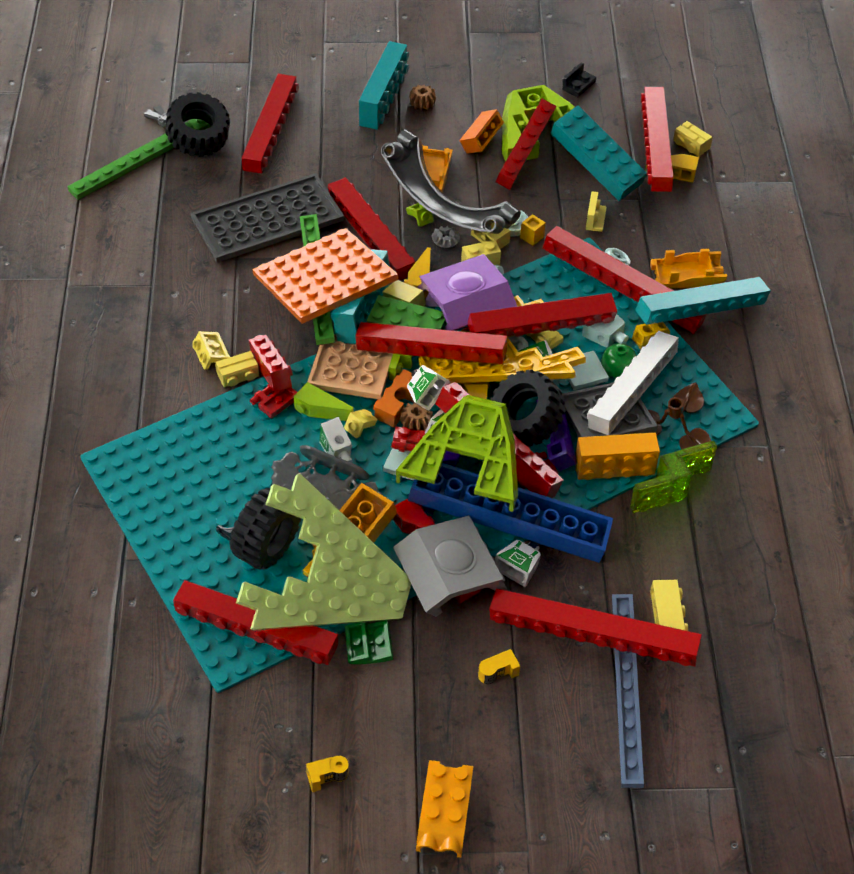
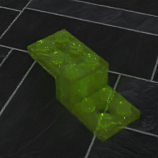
[630,440,717,513]

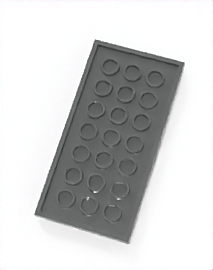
[190,173,344,263]

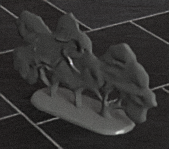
[271,445,382,510]

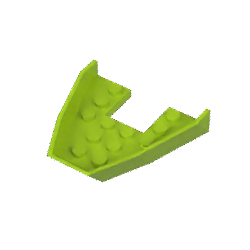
[396,395,518,512]

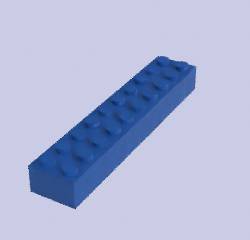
[407,463,613,563]

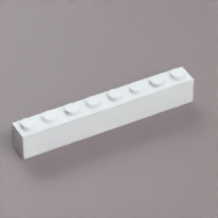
[587,331,679,435]

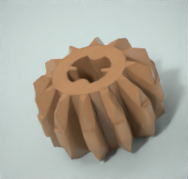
[409,84,436,110]
[400,402,433,431]

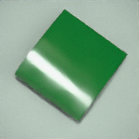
[345,620,394,664]

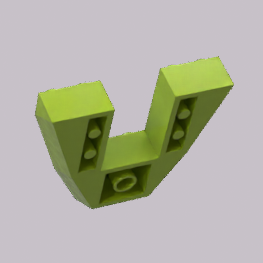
[502,85,575,161]

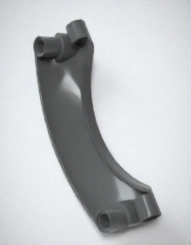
[381,129,521,234]

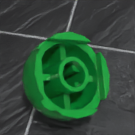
[601,343,637,378]

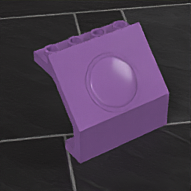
[418,254,517,331]

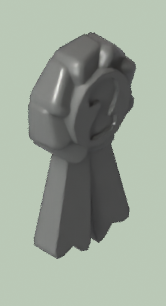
[144,105,167,127]

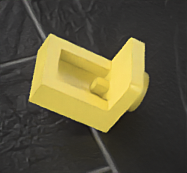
[344,409,378,438]

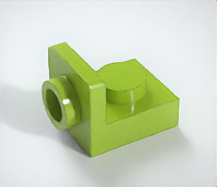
[406,203,434,227]
[389,354,412,380]

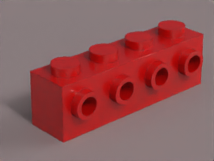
[249,335,293,392]

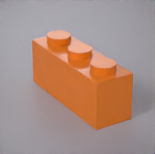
[459,109,504,154]

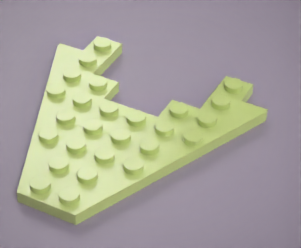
[236,473,411,630]

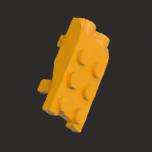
[422,145,453,193]
[650,249,727,289]
[416,760,473,858]

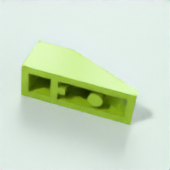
[294,382,354,421]

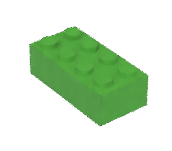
[366,295,447,330]

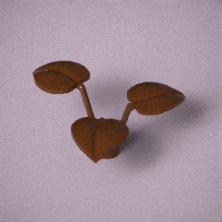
[648,382,712,456]

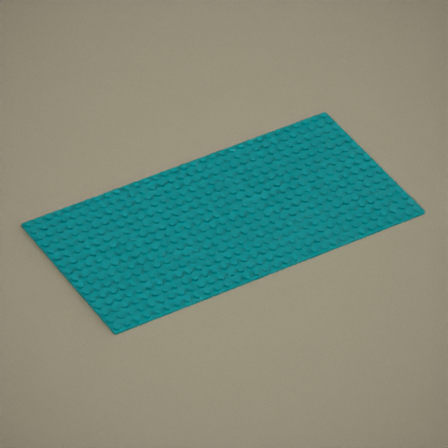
[80,238,759,693]

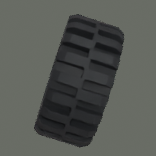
[165,92,230,157]
[490,370,566,447]
[230,488,301,570]

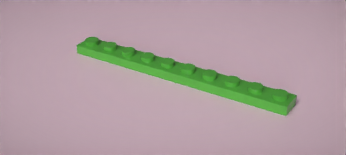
[67,119,211,200]
[300,214,335,345]

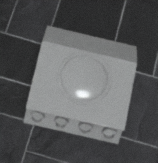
[393,516,507,617]

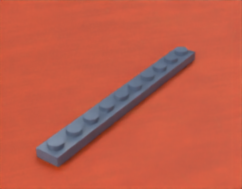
[612,594,644,788]

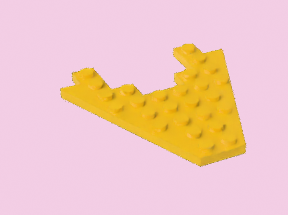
[418,295,586,383]

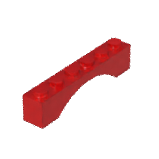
[496,98,556,190]
[392,499,480,603]

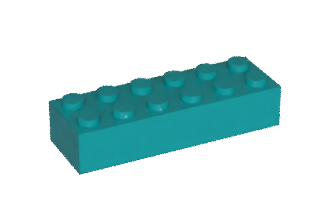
[359,41,409,130]
[551,105,647,201]
[331,249,390,344]

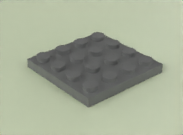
[562,382,657,437]

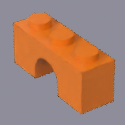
[373,369,414,427]

